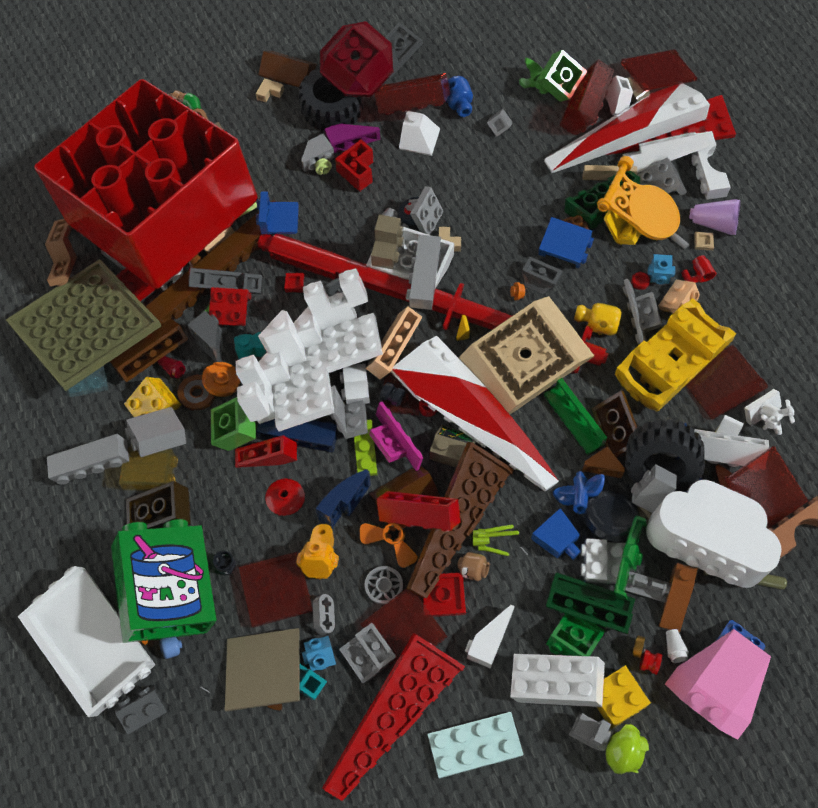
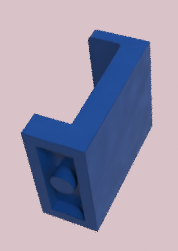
[538,217,594,268]

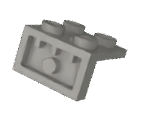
[638,157,687,195]
[330,386,368,439]

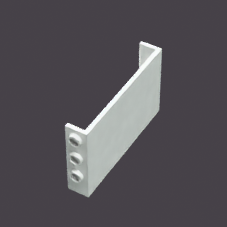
[18,566,155,717]

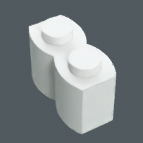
[340,364,370,404]

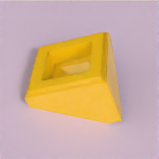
[456,315,470,341]

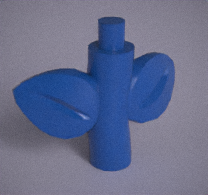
[552,471,605,514]

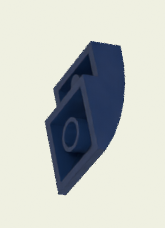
[316,470,371,529]

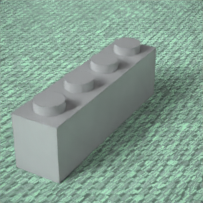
[406,234,441,310]
[47,434,129,484]

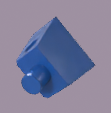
[531,509,582,560]

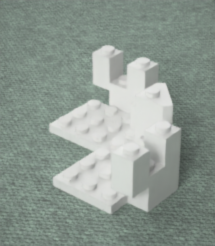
[236,268,383,431]

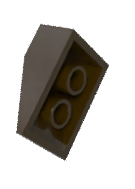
[126,481,191,529]

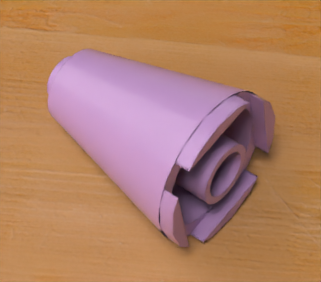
[689,199,740,235]

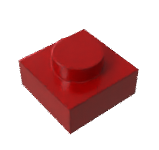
[284,273,305,293]

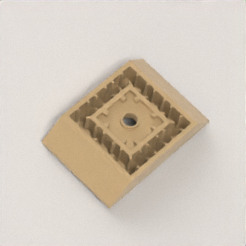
[459,296,594,414]

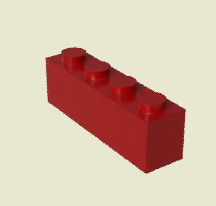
[377,491,461,531]

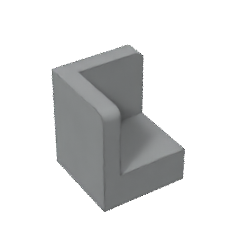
[487,109,512,137]

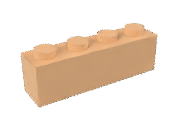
[365,306,422,380]

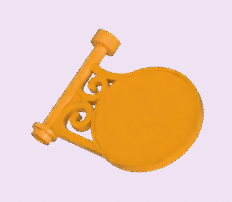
[597,156,680,240]

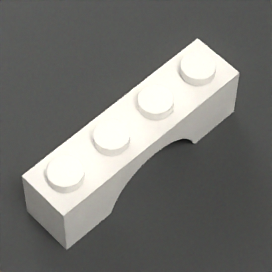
[692,131,731,199]

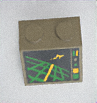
[430,425,476,467]

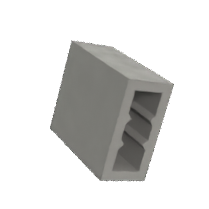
[125,407,186,457]

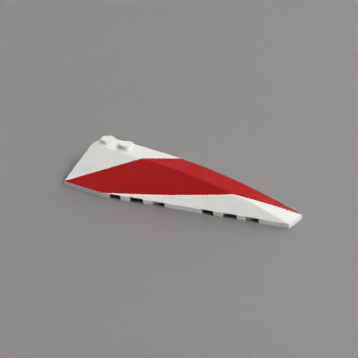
[544,83,710,173]
[391,336,559,491]

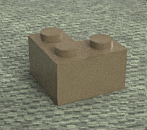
[371,215,404,269]

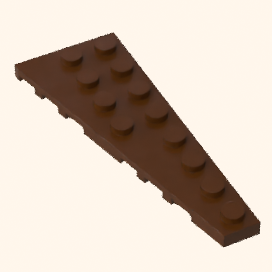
[406,442,514,598]

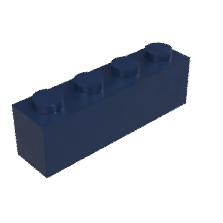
[256,419,338,453]

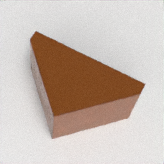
[582,447,625,478]

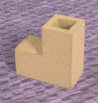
[256,78,284,102]
[439,227,461,252]

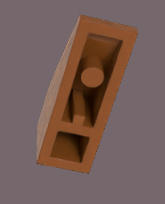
[659,563,697,633]

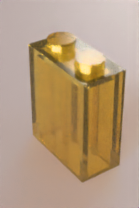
[119,447,178,491]

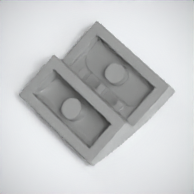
[339,623,397,684]

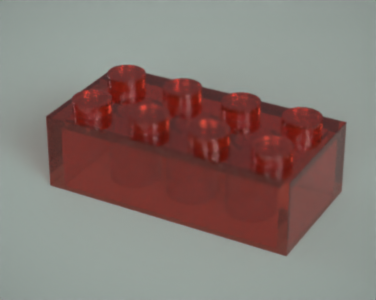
[560,59,614,135]
[375,73,450,115]

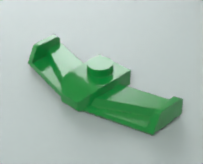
[614,516,648,600]

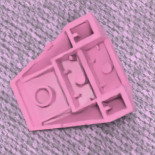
[665,629,771,740]

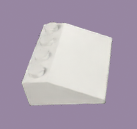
[366,227,454,288]

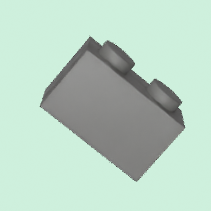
[631,464,677,513]

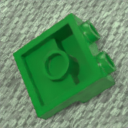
[546,614,605,656]

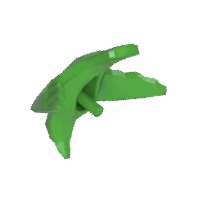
[519,58,548,94]

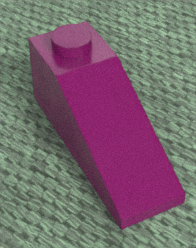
[325,124,380,153]

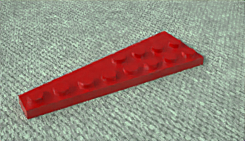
[606,95,736,155]
[322,633,465,801]

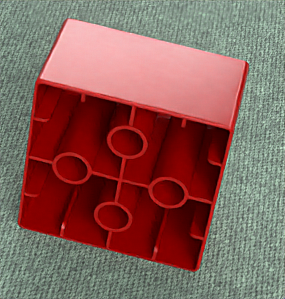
[34,79,258,289]

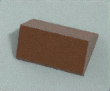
[259,51,317,87]
[591,391,637,458]
[369,466,440,523]

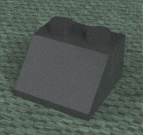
[188,311,223,362]

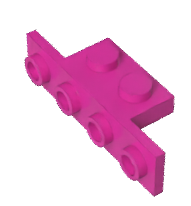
[369,402,423,471]

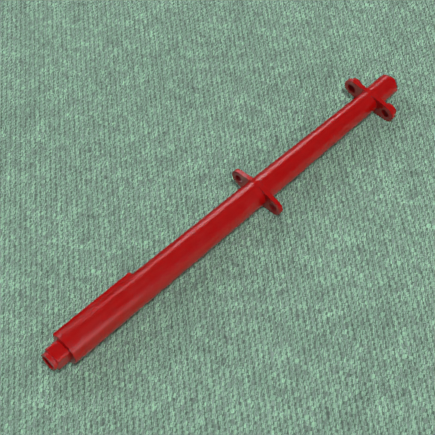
[258,234,609,374]

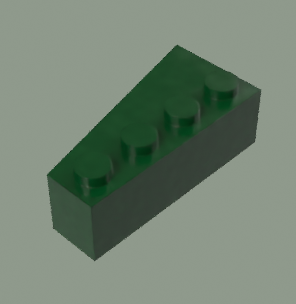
[565,171,641,230]

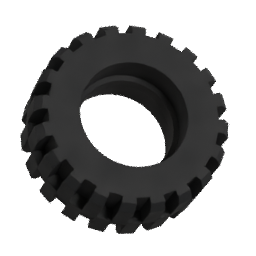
[298,67,364,130]
[625,419,705,492]

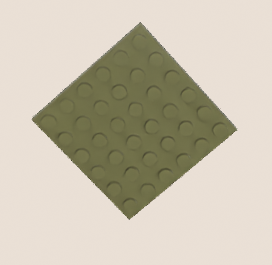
[6,259,161,391]

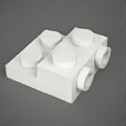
[581,539,626,584]

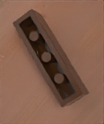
[110,319,188,382]

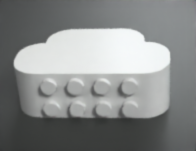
[646,480,781,588]

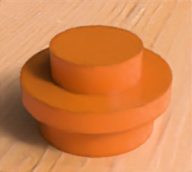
[510,282,525,300]

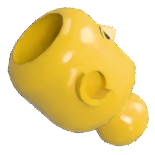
[574,303,621,336]

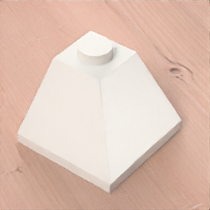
[399,111,440,156]

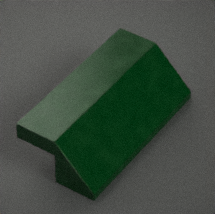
[546,572,635,634]

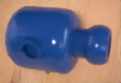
[443,76,473,117]

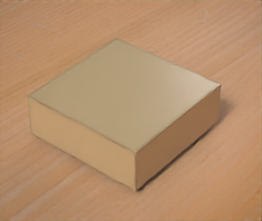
[694,232,714,250]

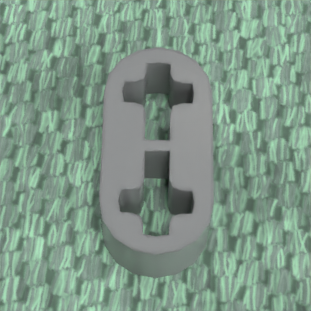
[313,594,335,635]

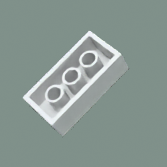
[510,654,605,707]

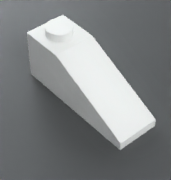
[465,605,515,668]

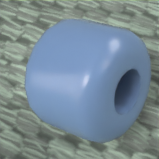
[159,637,182,659]

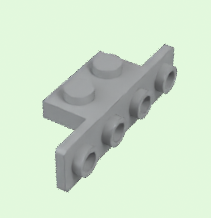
[623,279,663,345]

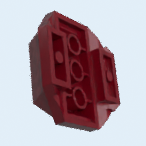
[320,21,394,97]

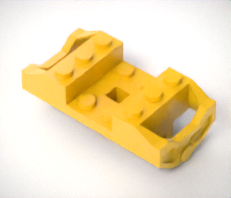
[615,298,736,412]

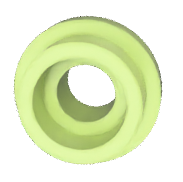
[315,158,332,175]

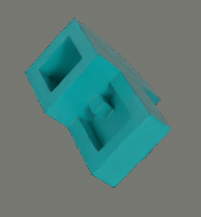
[300,664,327,701]

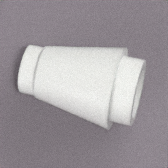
[666,629,689,663]

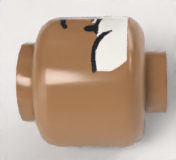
[458,552,490,581]

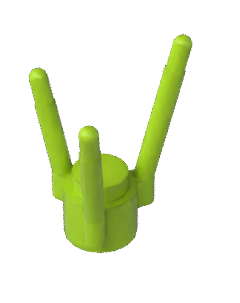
[473,525,519,556]

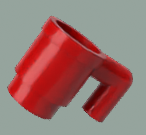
[681,255,717,283]

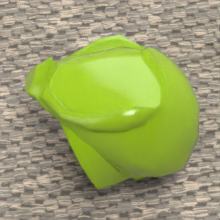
[605,724,649,774]

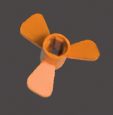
[360,523,418,568]

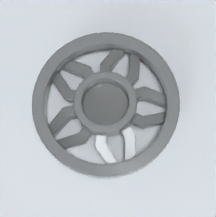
[365,566,403,605]

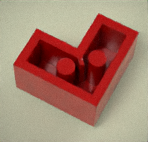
[335,139,374,192]

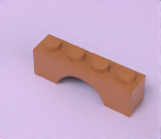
[769,496,818,558]

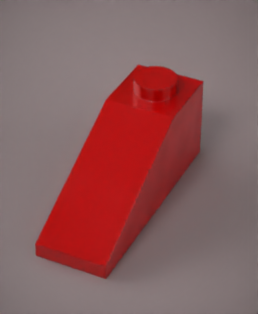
[235,435,297,468]

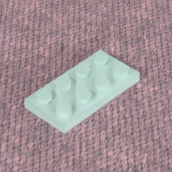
[428,712,523,779]

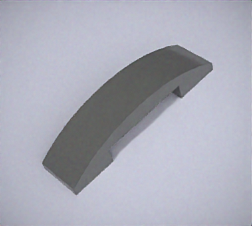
[188,268,262,293]

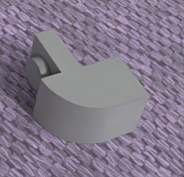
[569,713,613,751]

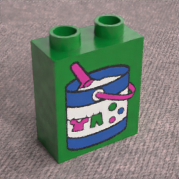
[111,519,217,643]

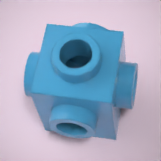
[648,254,675,284]
[302,636,336,671]

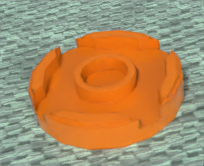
[202,362,240,397]

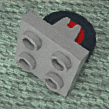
[398,186,443,235]

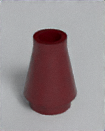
[157,356,186,379]

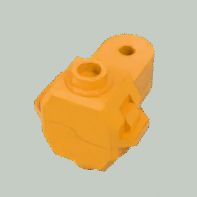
[296,524,339,579]

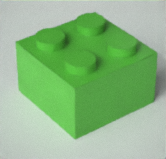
[536,50,587,102]
[211,397,256,451]

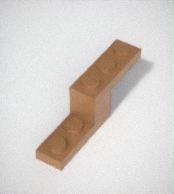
[45,219,77,286]

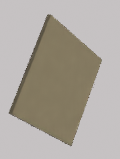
[225,628,300,711]

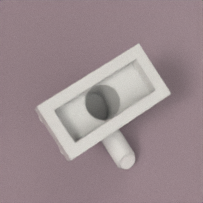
[744,389,795,435]

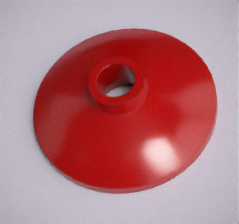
[265,478,305,516]

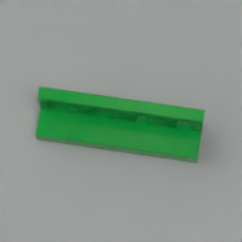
[544,378,607,455]

